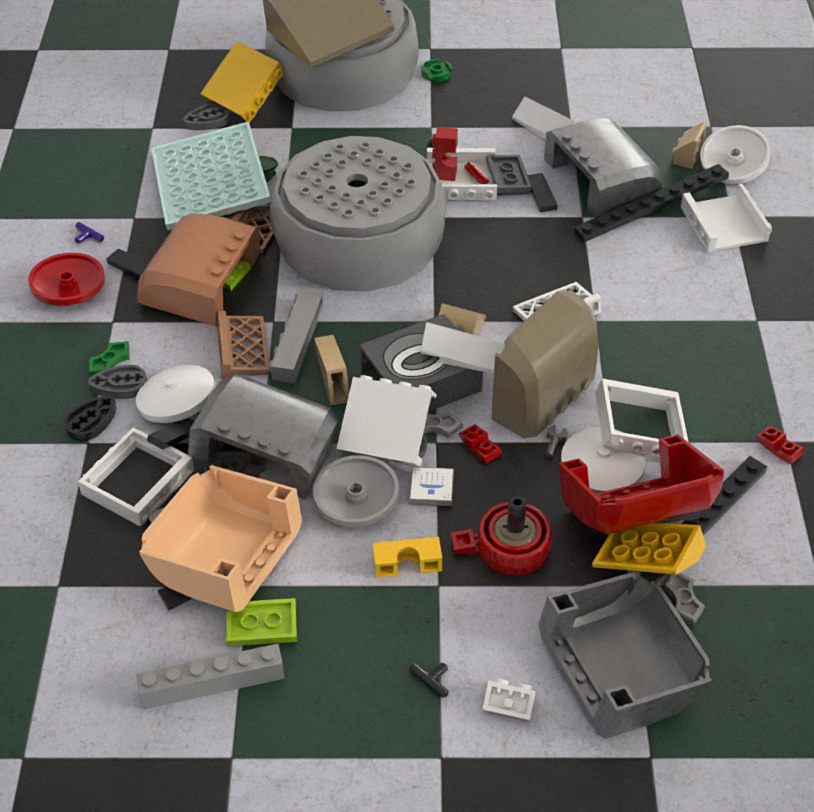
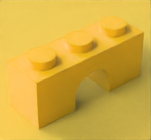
[373,537,442,578]

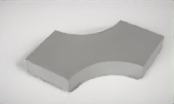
[423,411,463,438]
[663,573,705,626]

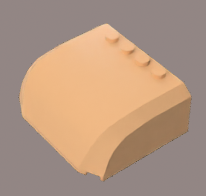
[140,465,302,612]

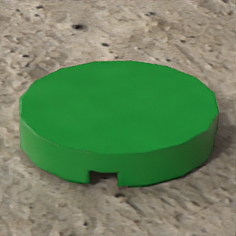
[421,59,453,82]

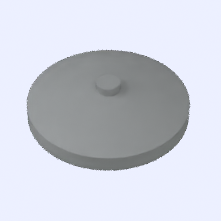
[313,455,399,528]

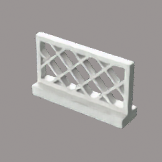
[513,282,601,321]

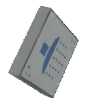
[409,467,454,506]

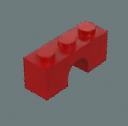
[432,127,458,181]

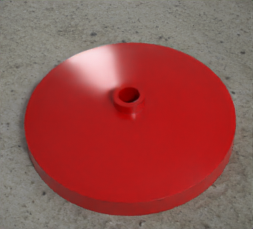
[28,253,105,306]

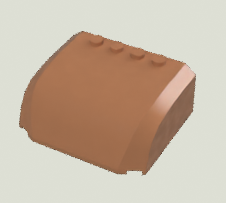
[137,213,260,326]

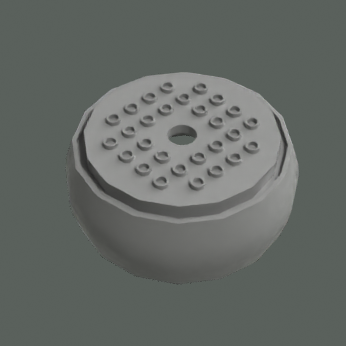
[265,0,419,111]
[269,136,447,291]

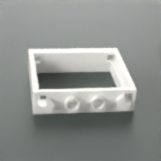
[595,379,688,457]
[78,427,194,527]

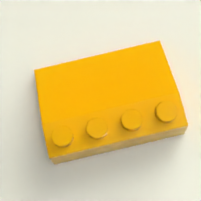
[592,522,706,574]

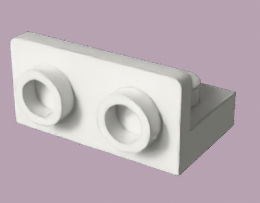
[482,678,536,721]

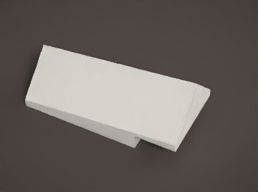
[512,97,576,140]
[421,322,506,374]

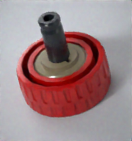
[478,496,552,576]

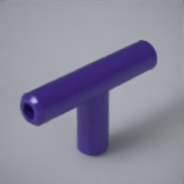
[75,222,104,244]

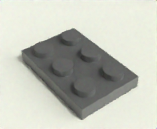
[486,155,532,194]

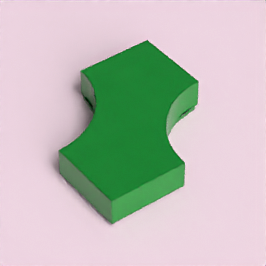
[89,341,130,377]

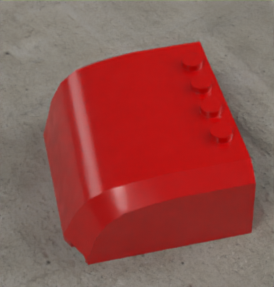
[559,434,724,535]

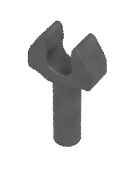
[545,425,568,458]

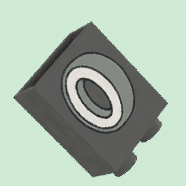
[360,314,485,412]

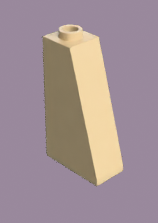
[314,335,349,406]

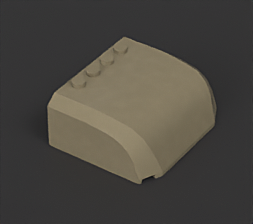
[491,288,598,438]

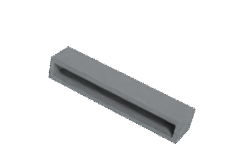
[269,287,324,383]
[136,644,285,709]

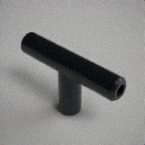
[409,663,449,698]

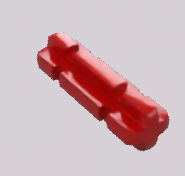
[464,161,490,184]

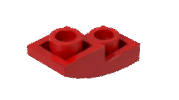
[459,424,502,464]
[757,426,804,464]

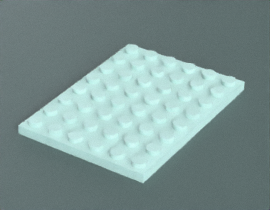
[151,122,271,230]

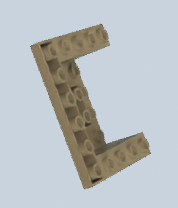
[263,0,395,68]

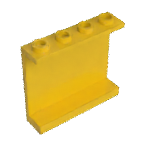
[200,41,283,123]

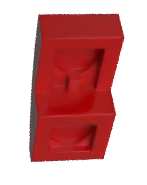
[451,529,488,554]

